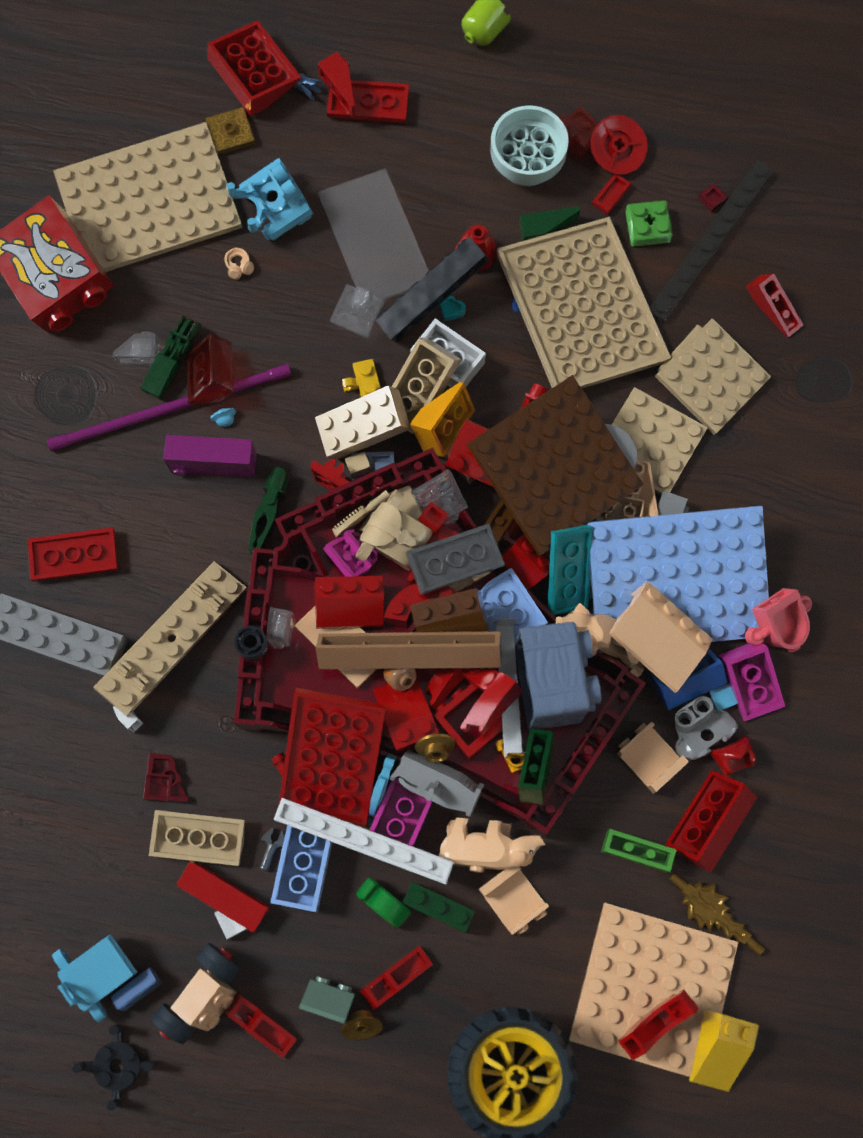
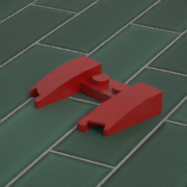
[425,668,523,734]

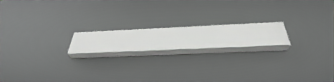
[274,798,454,885]

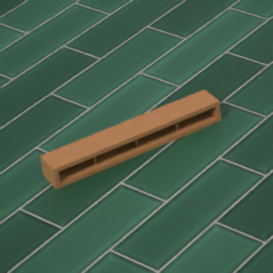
[316,631,502,670]

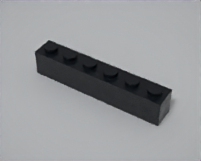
[376,237,490,343]

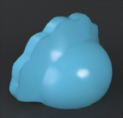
[210,408,236,427]

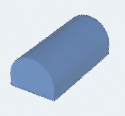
[111,967,162,1011]

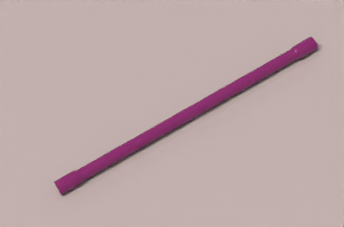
[47,364,292,451]

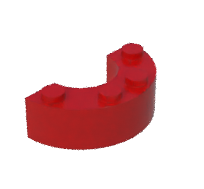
[384,583,458,627]

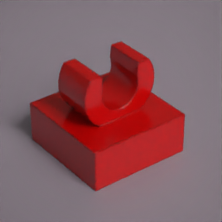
[417,502,449,533]

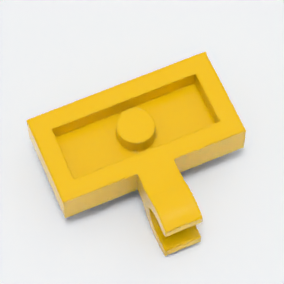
[342,359,381,397]

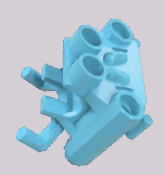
[227,158,314,241]

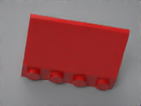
[208,20,301,116]

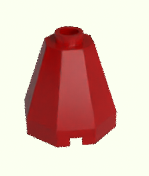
[455,224,498,273]

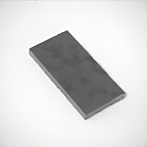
[405,524,505,595]

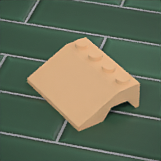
[609,581,713,693]

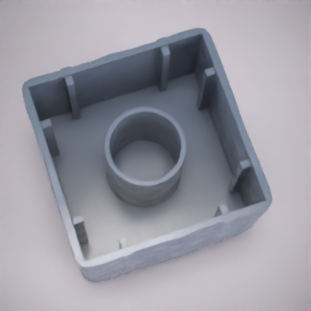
[515,622,601,731]

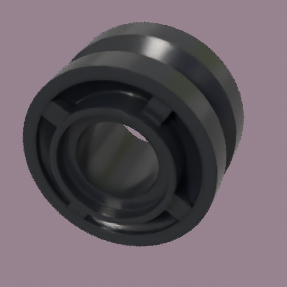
[234,626,268,661]

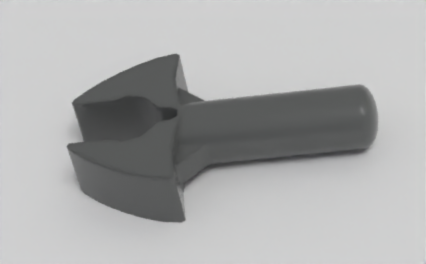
[260,828,285,871]

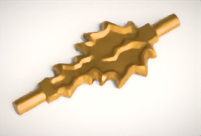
[669,872,765,956]

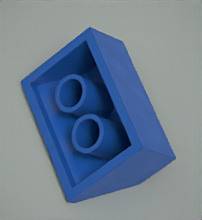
[644,648,727,710]

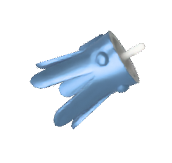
[294,73,322,100]

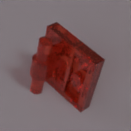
[559,106,598,160]

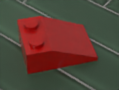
[373,677,439,753]

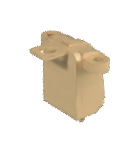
[356,490,433,571]

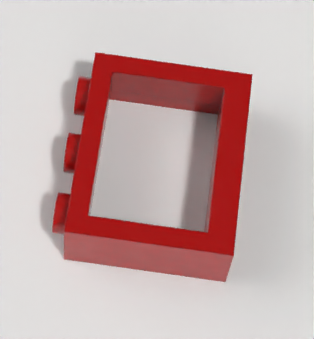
[433,682,521,760]

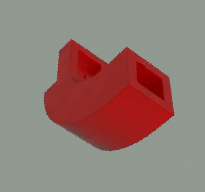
[618,990,700,1061]

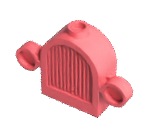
[745,588,812,652]

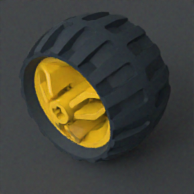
[447,1007,578,1138]

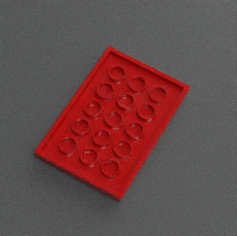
[278,688,387,827]

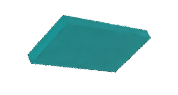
[548,525,593,615]

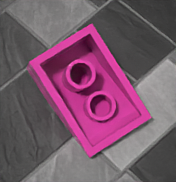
[718,643,785,722]

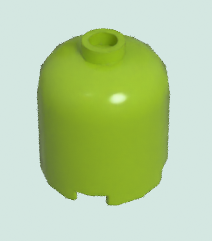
[462,0,511,46]

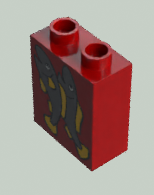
[0,195,114,333]

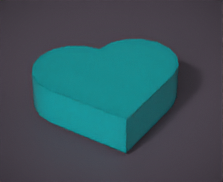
[440,296,466,321]

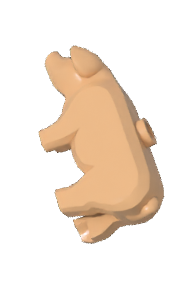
[556,603,644,677]
[438,818,546,873]

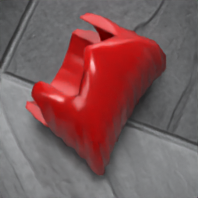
[709,736,756,776]

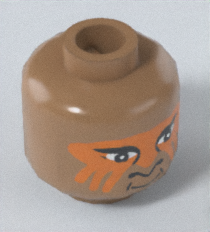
[383,668,417,691]

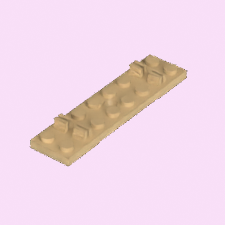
[93,561,247,717]

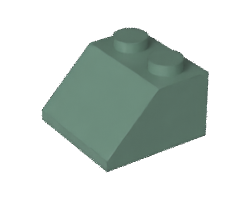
[299,976,356,1023]

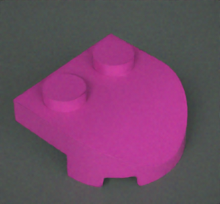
[323,529,378,576]

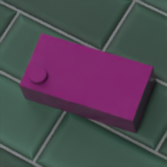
[163,435,257,478]

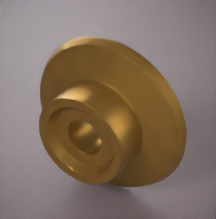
[415,734,456,763]
[341,1010,383,1040]

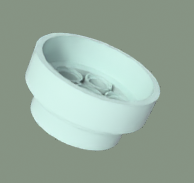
[490,106,568,186]

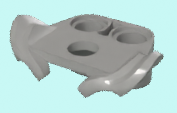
[675,696,738,761]

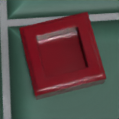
[698,184,728,212]

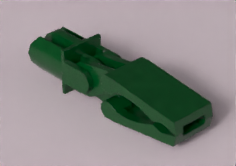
[140,315,201,400]
[248,467,289,555]

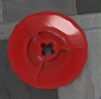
[590,115,648,175]

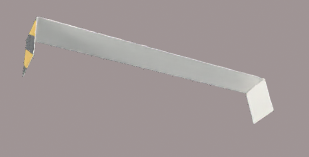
[496,618,526,758]

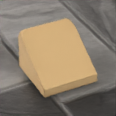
[345,452,372,478]

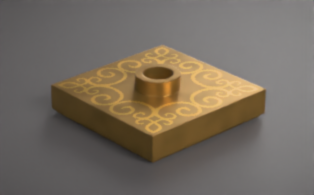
[205,107,255,155]

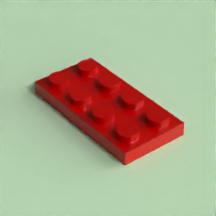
[327,80,409,124]
[27,527,118,582]

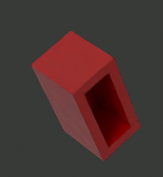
[501,535,550,590]

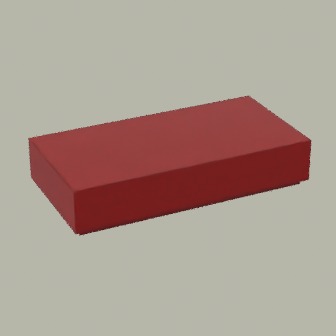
[592,174,632,216]

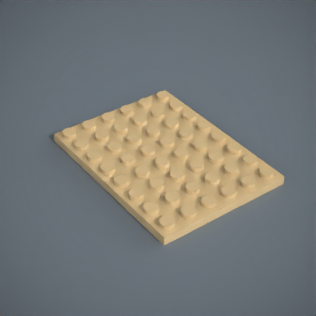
[53,122,242,272]
[496,217,671,388]

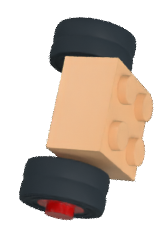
[151,943,241,1045]

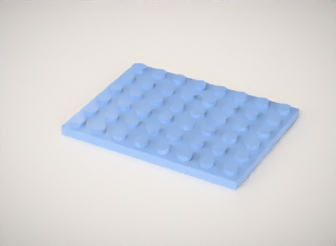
[587,506,769,653]

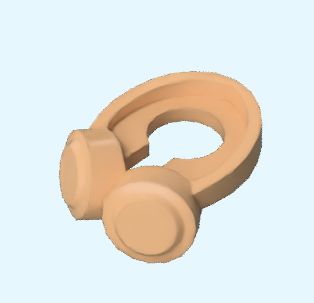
[225,248,254,279]

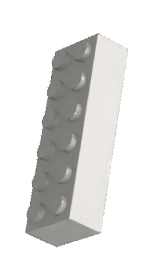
[0,593,128,677]

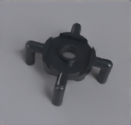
[72,1024,157,1110]

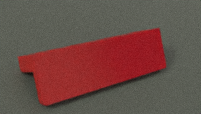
[177,861,271,932]

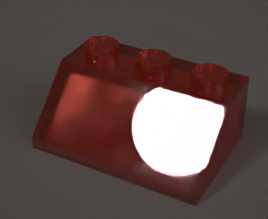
[187,333,234,405]

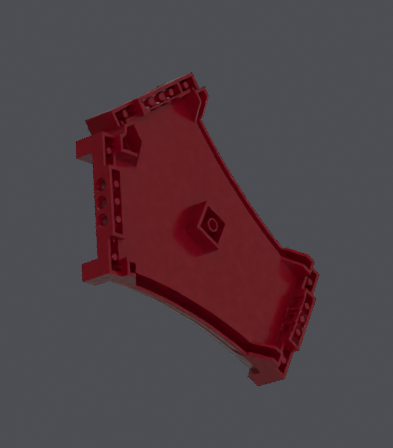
[234,448,646,837]

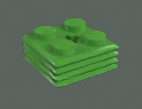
[625,200,673,246]

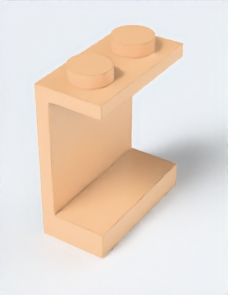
[617,722,689,794]
[479,866,549,936]

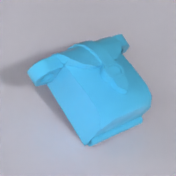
[52,934,137,1023]

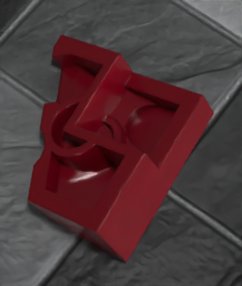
[143,753,188,803]

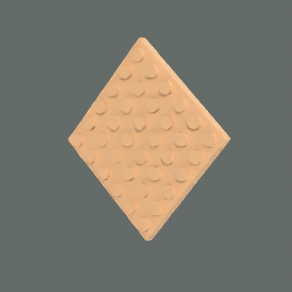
[569,903,738,1077]

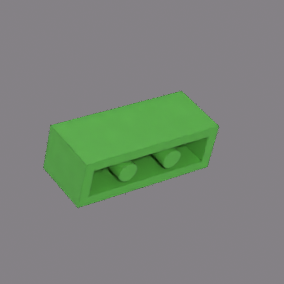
[601,829,676,873]

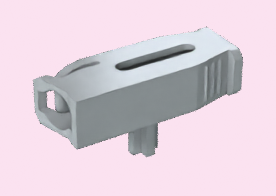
[390,748,484,817]

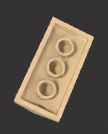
[149,810,245,866]

